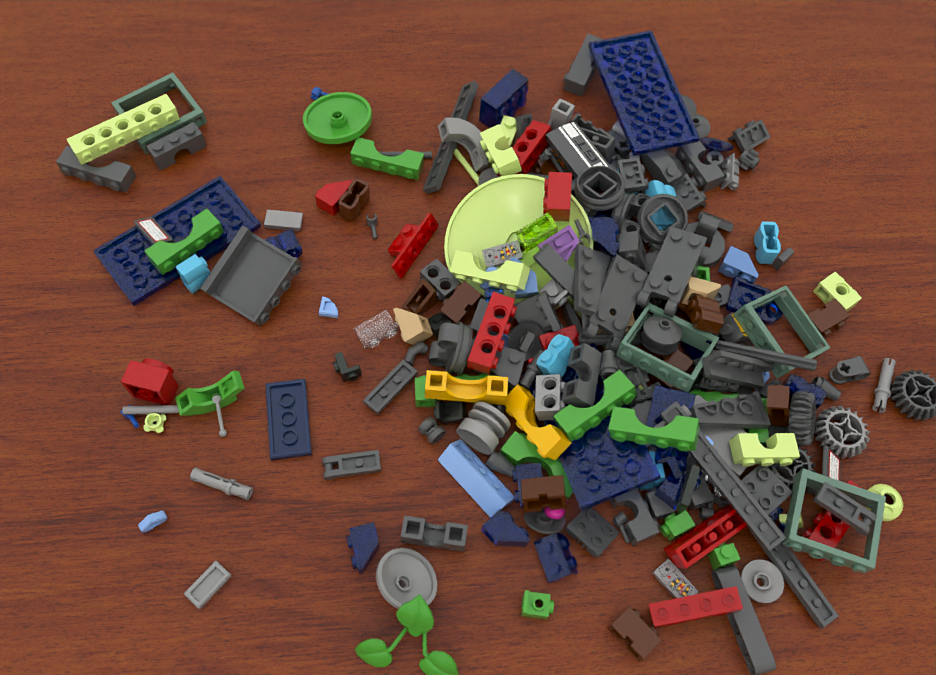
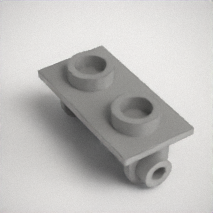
[721,153,740,190]

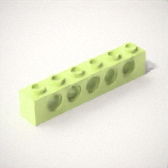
[67,94,180,165]

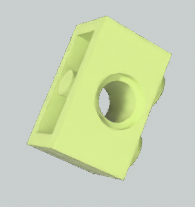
[813,272,862,312]

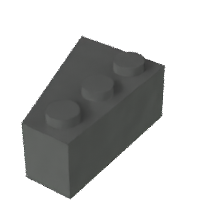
[570,113,615,162]

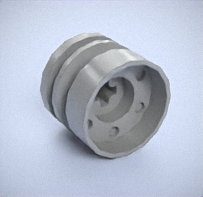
[457,401,511,455]

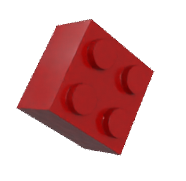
[543,172,572,222]

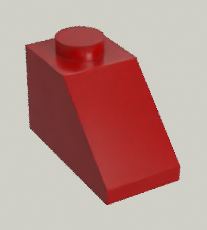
[315,180,353,216]

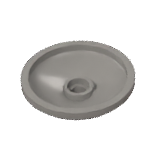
[376,548,437,609]

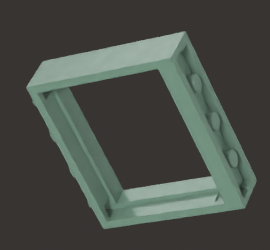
[111,72,207,154]
[733,286,831,379]
[616,303,719,393]
[781,469,886,573]

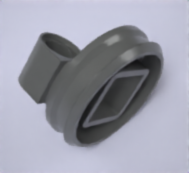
[575,166,625,220]
[609,191,650,236]
[637,194,688,244]
[685,213,725,268]
[428,321,473,376]

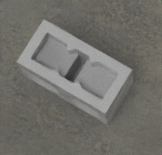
[535,374,566,421]

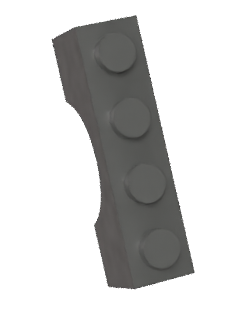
[56,146,136,193]

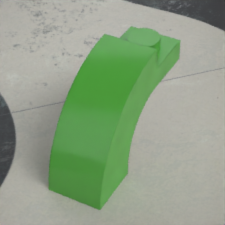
[175,370,245,416]

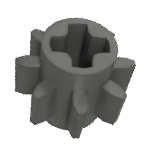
[738,149,761,170]

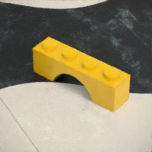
[425,370,508,405]
[505,384,572,460]

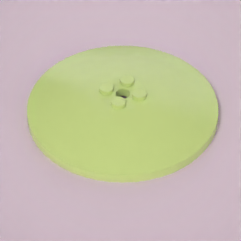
[444,174,593,319]

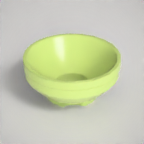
[865,484,903,521]

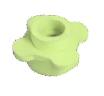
[143,413,167,433]

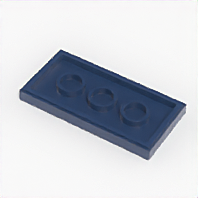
[266,379,312,461]

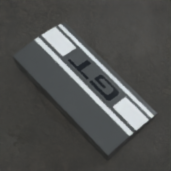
[546,122,612,190]

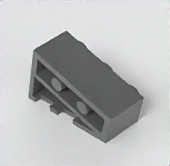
[563,33,606,97]
[466,338,527,392]

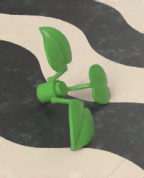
[355,594,459,675]

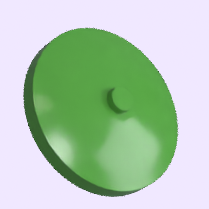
[303,92,372,144]

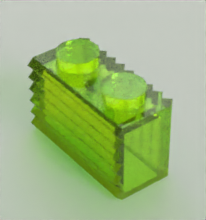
[516,212,558,252]

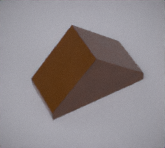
[402,279,437,315]

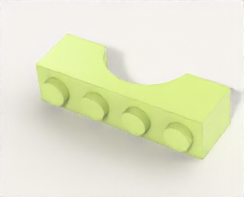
[450,250,531,292]

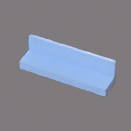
[438,439,516,519]

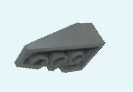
[624,123,688,185]

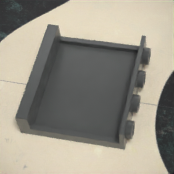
[200,225,302,327]

